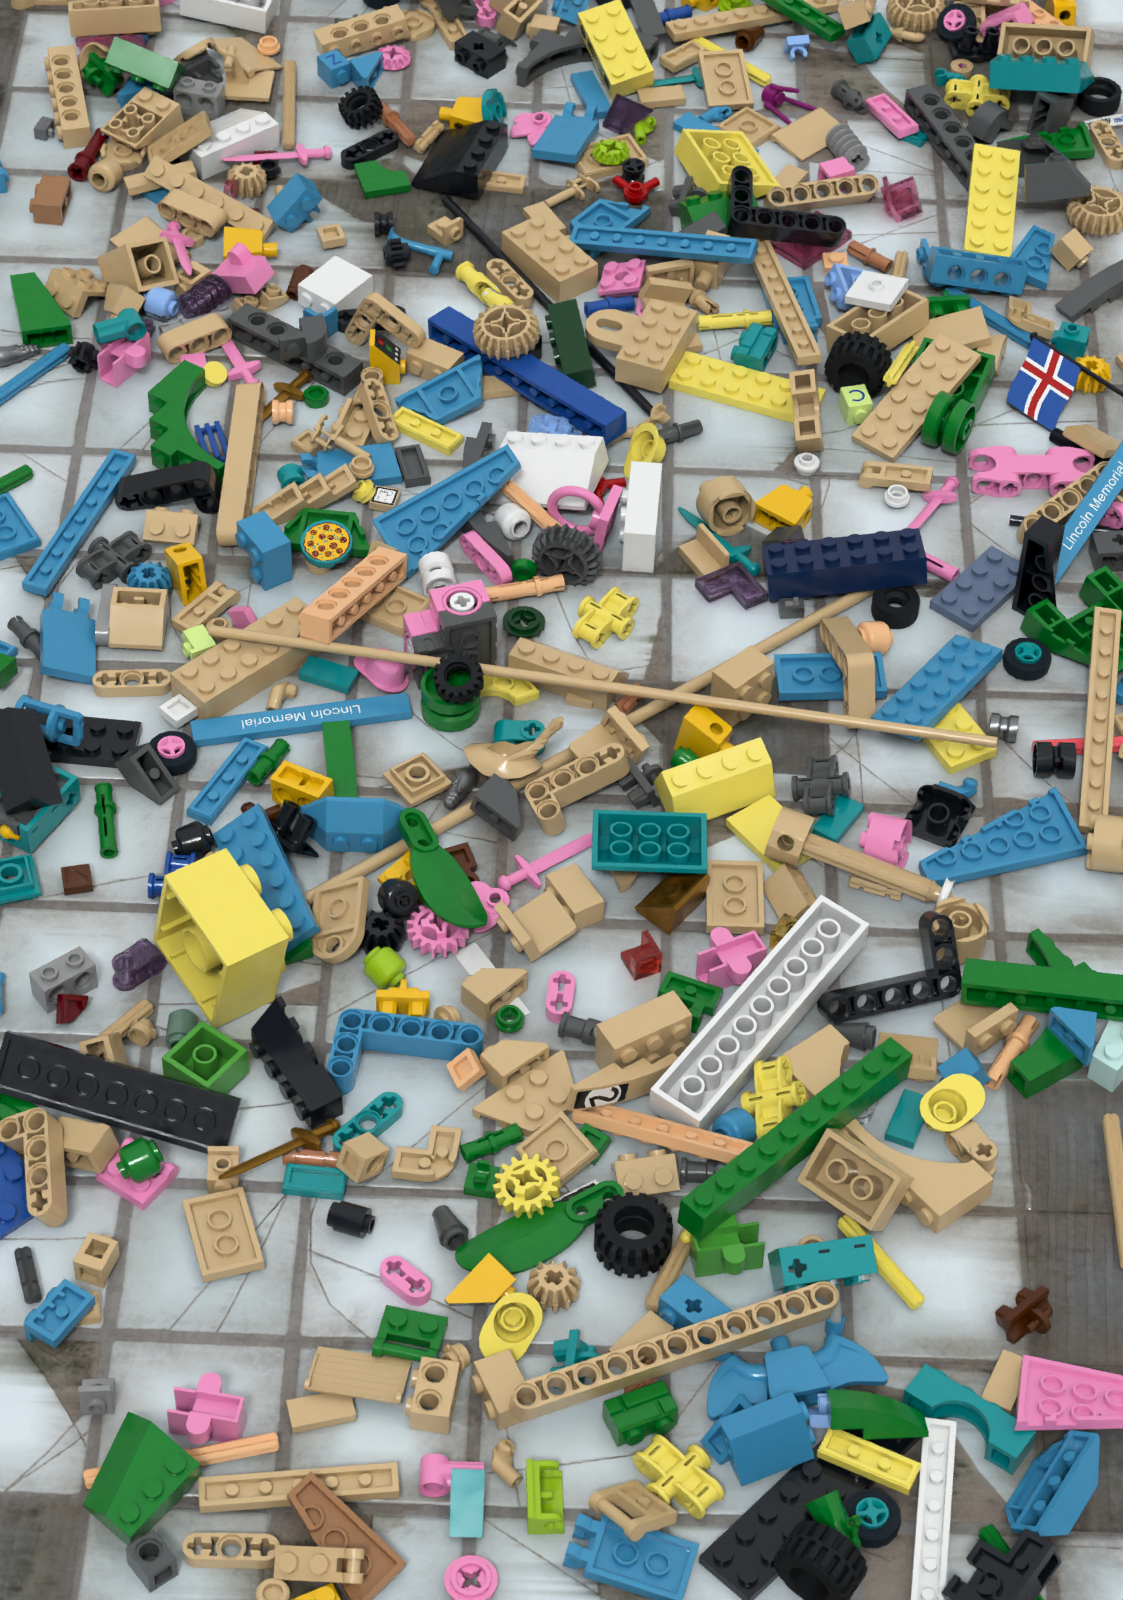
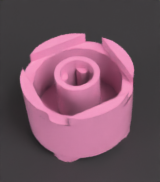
[859,812,912,869]

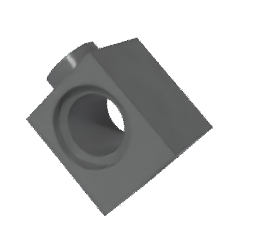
[125,1529,178,1593]

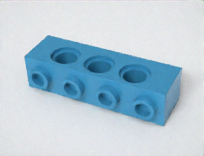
[925,246,1029,296]

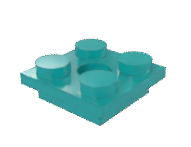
[0,854,41,906]

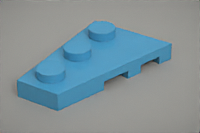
[1010,225,1055,291]

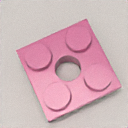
[598,258,647,297]

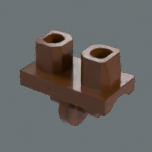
[995,1285,1053,1344]

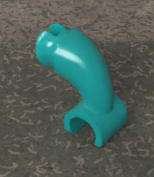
[934,68,967,89]

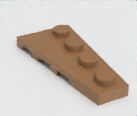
[287,1472,407,1600]

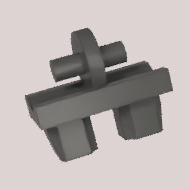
[668,176,708,216]
[617,756,664,809]

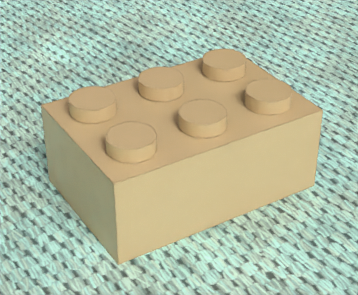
[594,990,692,1070]
[796,1128,914,1231]

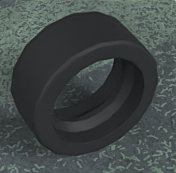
[1076,77,1122,117]

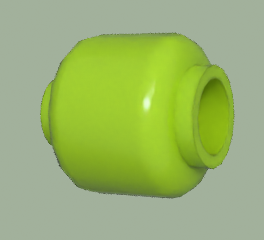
[363,946,407,990]

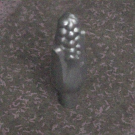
[0,344,40,367]
[443,764,478,809]

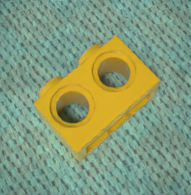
[270,760,334,812]

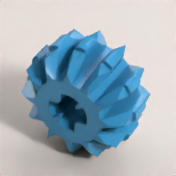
[127,560,172,593]

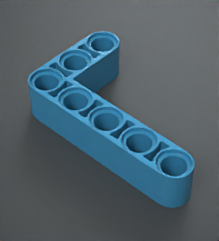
[327,1009,483,1095]

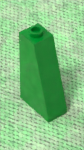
[10,272,73,348]

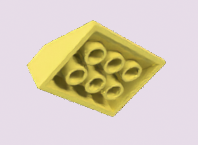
[674,129,780,198]

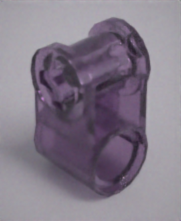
[112,938,167,991]

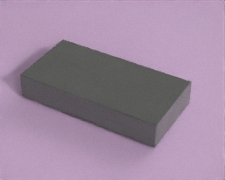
[395,444,431,488]

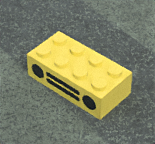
[578,0,654,100]

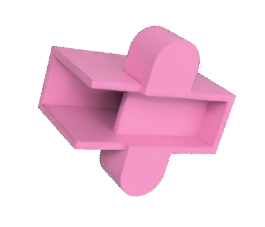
[210,243,275,294]
[97,332,152,388]
[696,927,767,989]
[167,1372,247,1445]

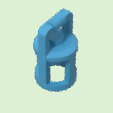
[15,695,84,747]

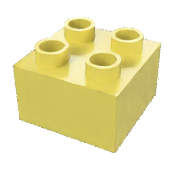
[153,848,293,1028]

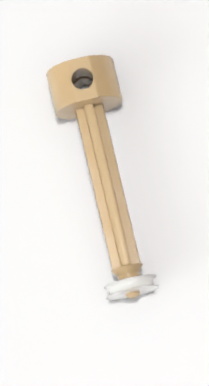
[764,806,956,910]

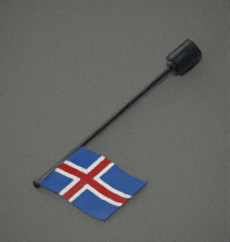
[1007,332,1123,432]

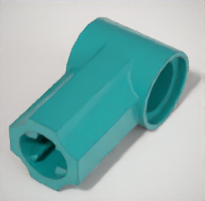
[92,308,147,345]

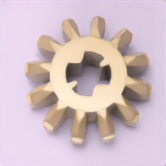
[227,162,267,200]
[527,1258,581,1314]

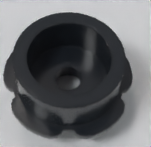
[259,159,281,180]

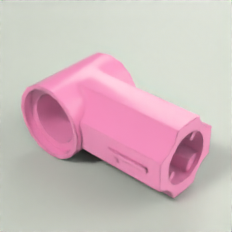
[418,1453,484,1498]

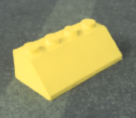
[653,737,776,821]

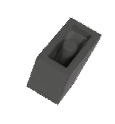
[114,743,180,805]
[470,773,521,842]

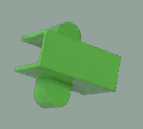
[690,1214,765,1277]

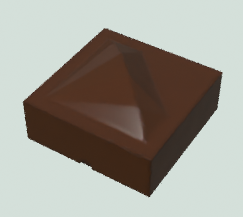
[61,864,93,895]

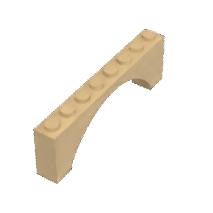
[776,1024,994,1234]

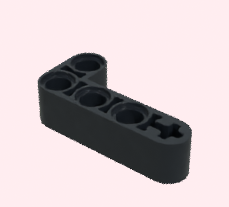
[115,461,222,514]

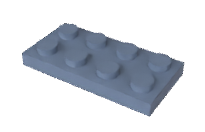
[929,545,1020,633]

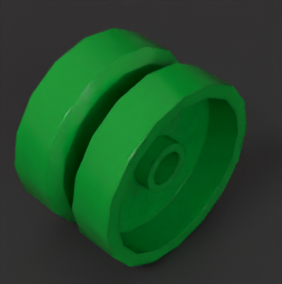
[921,391,977,455]
[420,667,481,732]

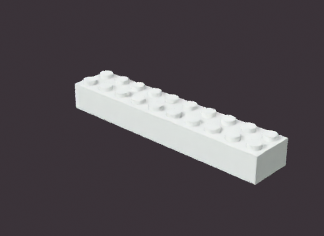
[648,895,870,1130]

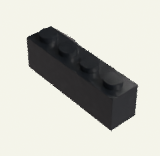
[1012,515,1065,616]
[249,996,343,1130]

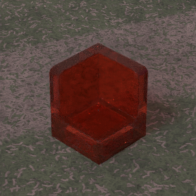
[621,930,662,981]

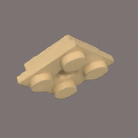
[383,752,452,808]

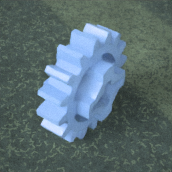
[528,414,583,436]

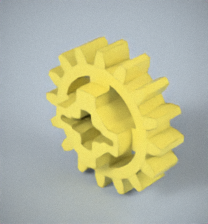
[493,1153,562,1219]

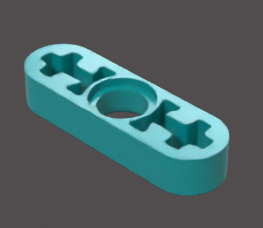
[333,1092,403,1152]

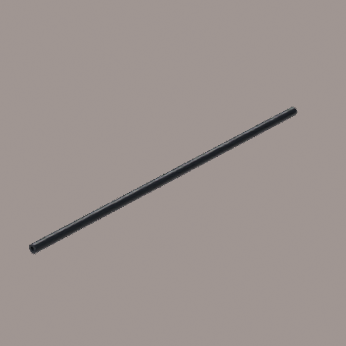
[442,195,653,417]

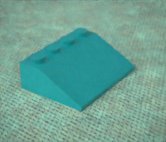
[989,54,1095,93]
[592,810,707,874]

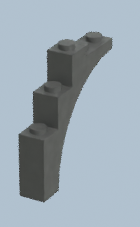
[515,25,659,88]

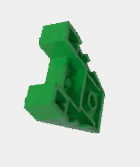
[1020,565,1123,673]

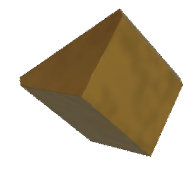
[635,873,710,935]

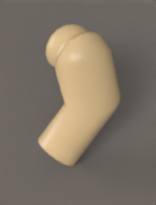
[266,681,298,711]
[491,1439,523,1489]

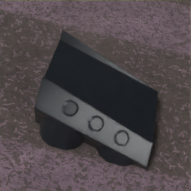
[905,784,976,848]

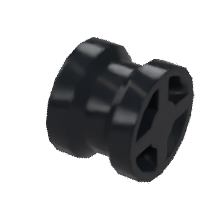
[621,158,645,184]
[374,212,394,236]

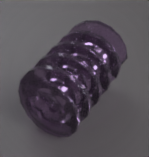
[177,274,232,319]

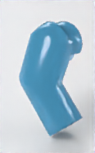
[938,777,978,798]

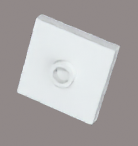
[845,270,909,312]

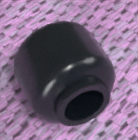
[171,821,216,860]
[377,878,419,918]

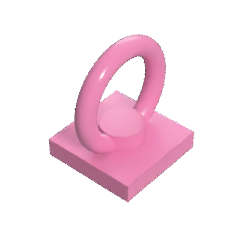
[547,484,623,552]

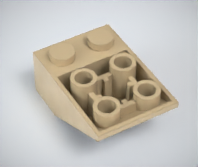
[100,87,184,149]

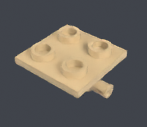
[222,45,275,102]

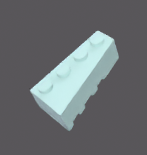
[1087,1020,1123,1093]

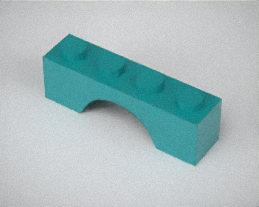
[902,1364,1037,1475]

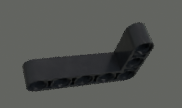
[726,165,846,247]
[817,911,962,1022]

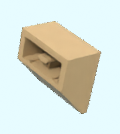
[108,587,169,650]

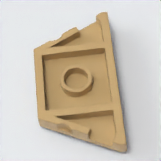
[472,1050,574,1137]

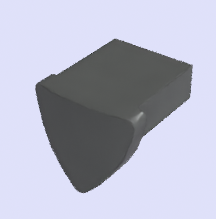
[761,525,805,546]

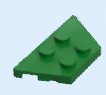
[283,508,370,558]

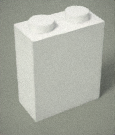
[298,256,373,314]

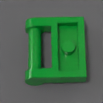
[372,1305,448,1362]

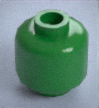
[116,1137,165,1184]

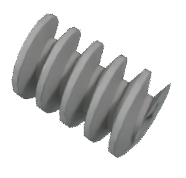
[826,123,870,172]

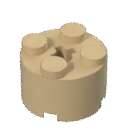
[696,475,756,536]
[1086,813,1123,873]
[932,897,989,964]

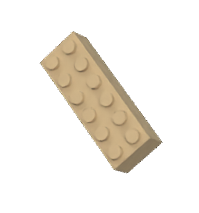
[170,596,324,720]

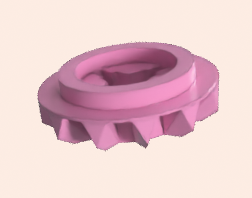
[378,44,411,70]
[444,1555,498,1600]

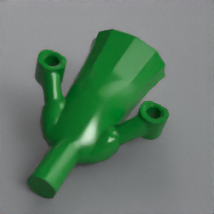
[804,1489,862,1550]

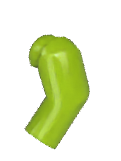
[634,116,657,145]

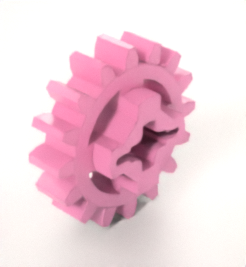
[407,905,469,958]

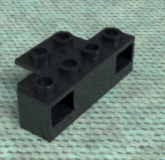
[941,1528,1061,1600]

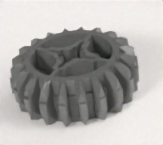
[531,523,602,587]

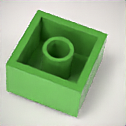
[162,1021,249,1094]

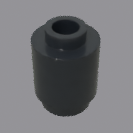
[327,1201,375,1239]

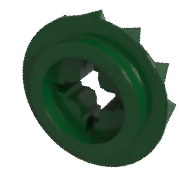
[503,606,545,640]

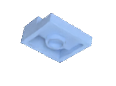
[824,263,877,311]

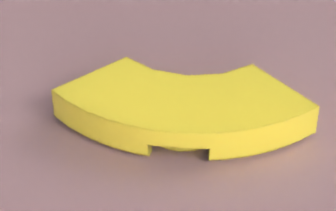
[480,675,540,707]

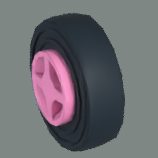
[937,3,977,42]
[149,731,197,776]

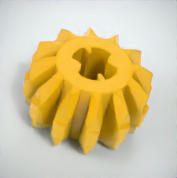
[1075,354,1111,395]

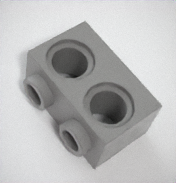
[173,76,226,120]
[29,946,98,1014]

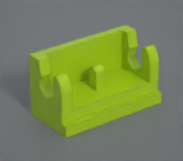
[526,1459,564,1535]

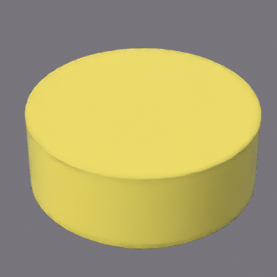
[204,361,227,388]

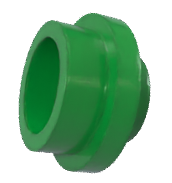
[495,1005,525,1033]

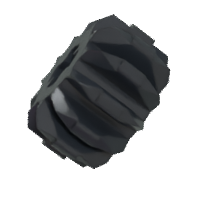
[359,909,405,955]

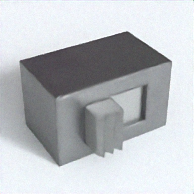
[34,116,55,141]
[778,596,805,619]

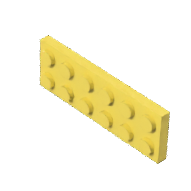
[963,143,1020,257]
[668,351,826,423]

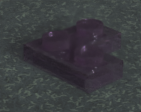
[695,561,768,610]

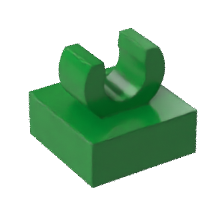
[464,1160,500,1199]

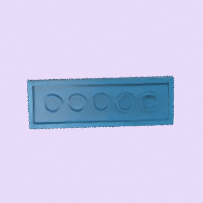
[871,635,1003,742]
[213,803,320,954]

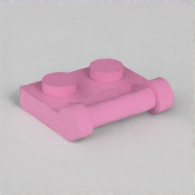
[95,1137,179,1211]

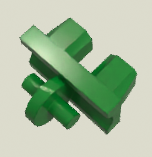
[82,52,124,97]
[926,290,970,319]

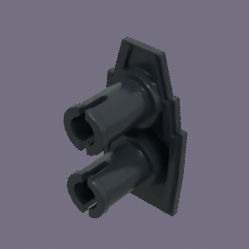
[948,25,1000,62]
[270,800,319,858]

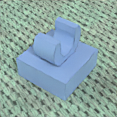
[783,35,810,61]
[807,1393,830,1428]

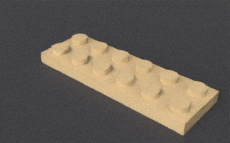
[852,333,981,463]

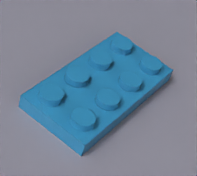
[773,652,887,701]

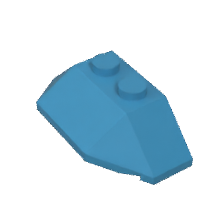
[300,796,412,853]
[1004,1430,1100,1537]

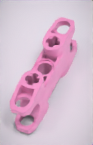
[968,446,1095,498]

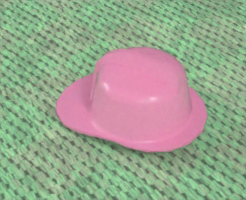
[353,647,409,693]

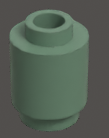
[165,1009,198,1051]

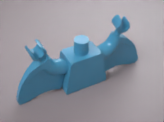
[707,1316,888,1421]

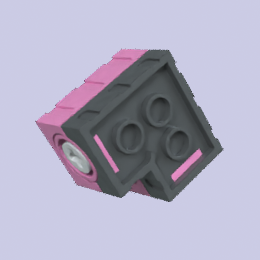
[403,579,497,690]

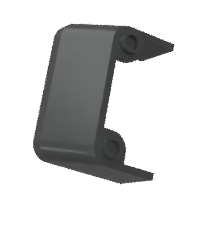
[997,135,1091,203]

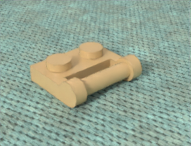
[588,1480,678,1542]

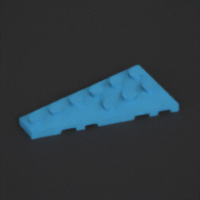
[372,444,521,580]
[918,786,1087,887]

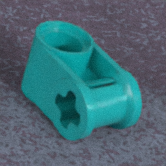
[492,719,546,756]

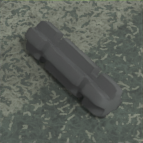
[14,1246,42,1304]

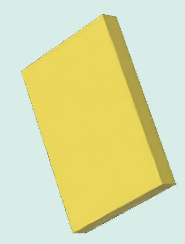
[726,794,812,872]

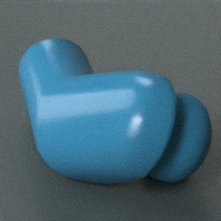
[699,106,732,123]

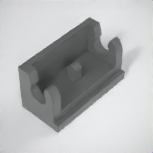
[181,51,223,83]

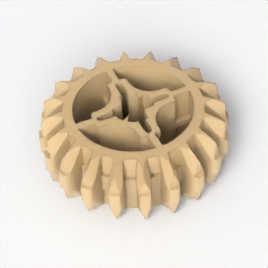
[886,0,946,34]
[1066,184,1123,237]
[473,302,540,361]

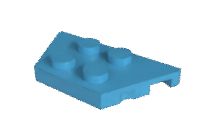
[570,199,650,259]
[394,354,483,425]

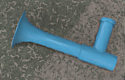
[386,227,454,275]

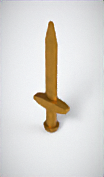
[263,369,313,421]
[218,1118,341,1180]

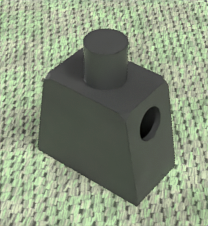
[1026,91,1075,135]

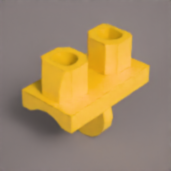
[376,979,430,1018]

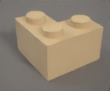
[488,0,543,41]

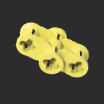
[944,74,1011,117]
[572,586,639,649]
[741,1055,807,1139]
[632,1434,725,1519]

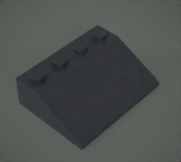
[411,120,508,199]

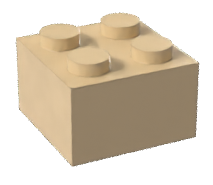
[709,645,774,727]

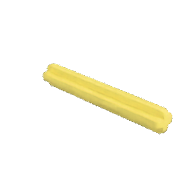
[883,340,919,387]
[838,1214,925,1310]

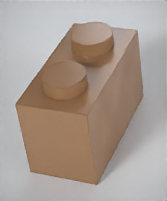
[29,175,72,226]

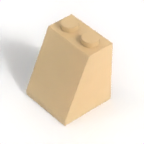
[97,236,180,293]

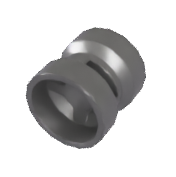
[988,712,1019,743]

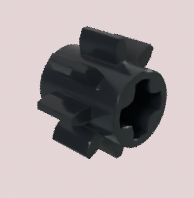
[383,238,410,268]
[67,341,99,372]

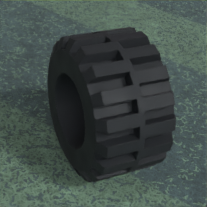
[824,331,892,397]
[594,1192,673,1278]
[774,1521,867,1600]

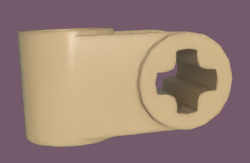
[944,1120,998,1176]

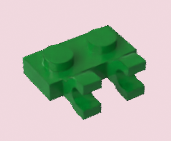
[657,971,723,1034]

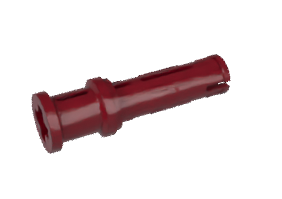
[67,128,109,182]

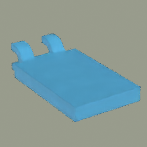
[532,102,599,164]
[761,276,822,345]
[300,442,402,487]
[40,591,96,685]
[563,1513,699,1600]

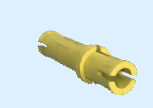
[697,309,772,331]

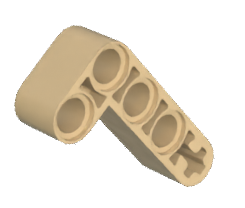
[524,743,630,836]
[0,1107,68,1228]

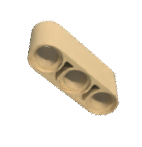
[157,188,228,237]
[157,313,232,364]

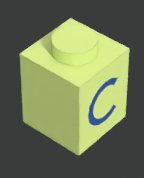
[838,384,873,426]

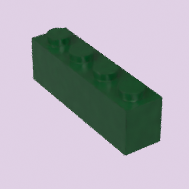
[545,299,596,388]

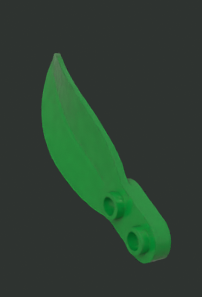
[397,808,488,928]
[455,1180,624,1274]

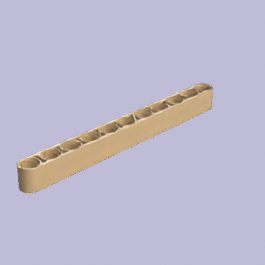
[509,1281,839,1421]

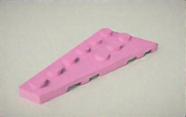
[1014,1354,1123,1431]

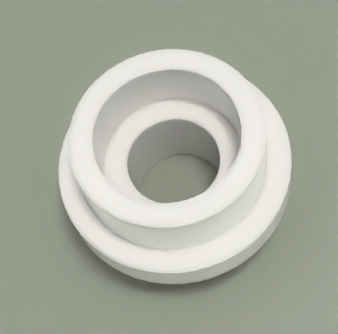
[794,453,820,476]
[884,484,910,508]

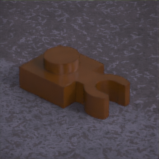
[444,842,480,882]

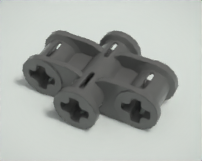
[76,531,152,589]
[791,755,851,816]

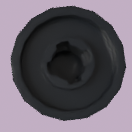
[1032,741,1076,778]

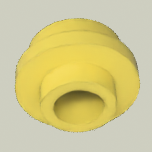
[352,479,376,504]

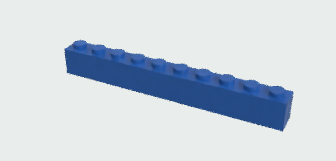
[428,306,627,446]

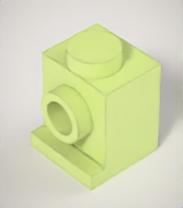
[181,624,216,661]

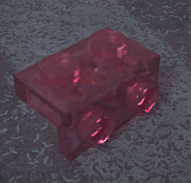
[881,176,923,222]

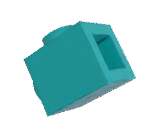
[1051,321,1091,360]

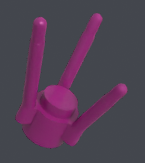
[761,83,817,124]

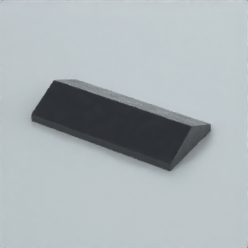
[0,707,62,815]

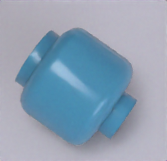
[712,1108,757,1142]

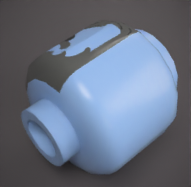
[142,287,180,321]

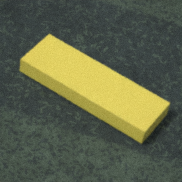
[393,406,464,456]
[817,1426,922,1495]

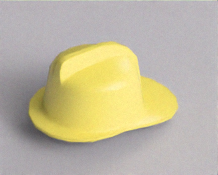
[623,422,666,479]
[919,1073,985,1133]
[479,1292,543,1362]

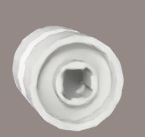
[418,551,457,598]

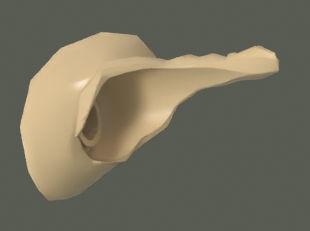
[464,717,564,780]

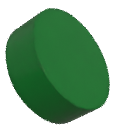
[304,385,329,409]
[511,558,538,582]

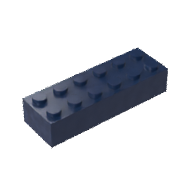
[762,528,927,601]

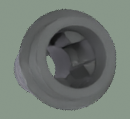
[833,1022,877,1052]
[432,1205,468,1251]

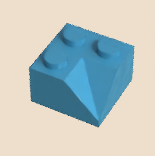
[235,510,293,591]

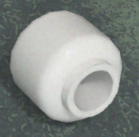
[493,502,532,541]

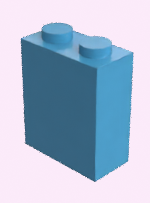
[718,1391,816,1487]

